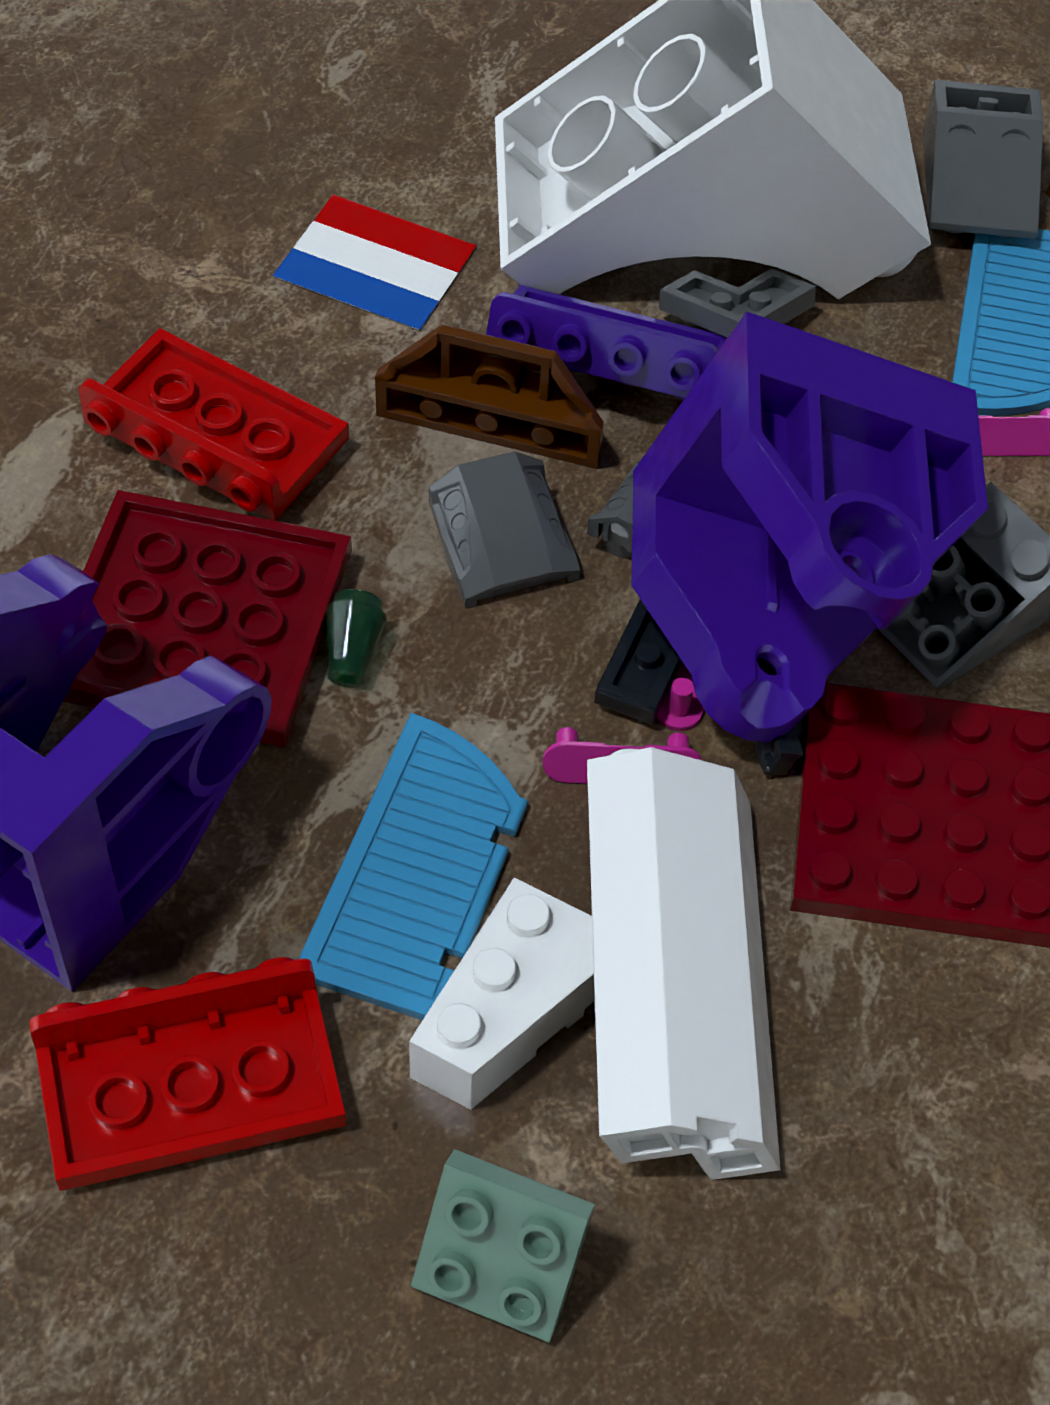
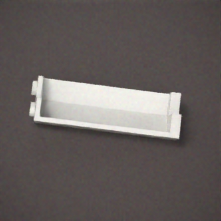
[587,747,780,1180]

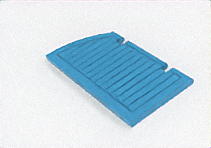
[952,229,1050,416]
[299,713,529,1020]

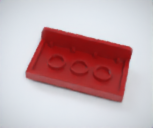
[78,328,349,521]
[29,957,346,1192]

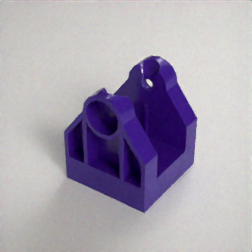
[631,311,988,742]
[0,554,272,992]

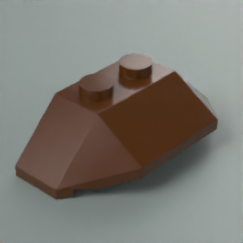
[375,324,604,469]

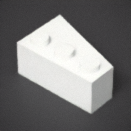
[409,877,595,1110]

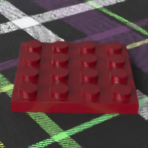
[64,490,352,747]
[790,683,1050,948]

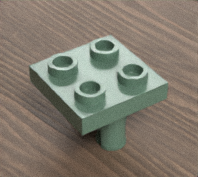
[410,1149,595,1342]

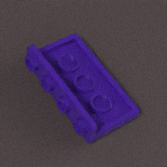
[486,285,727,399]

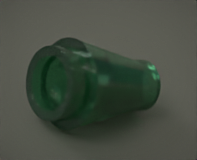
[326,589,387,687]

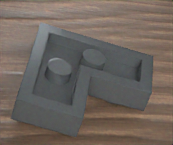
[659,269,816,338]

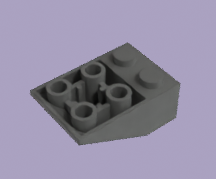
[922,80,1043,239]
[877,482,1050,691]

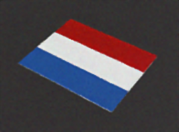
[272,194,477,330]

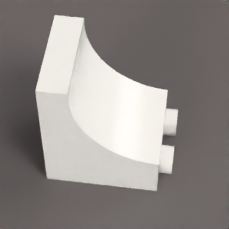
[495,0,931,299]

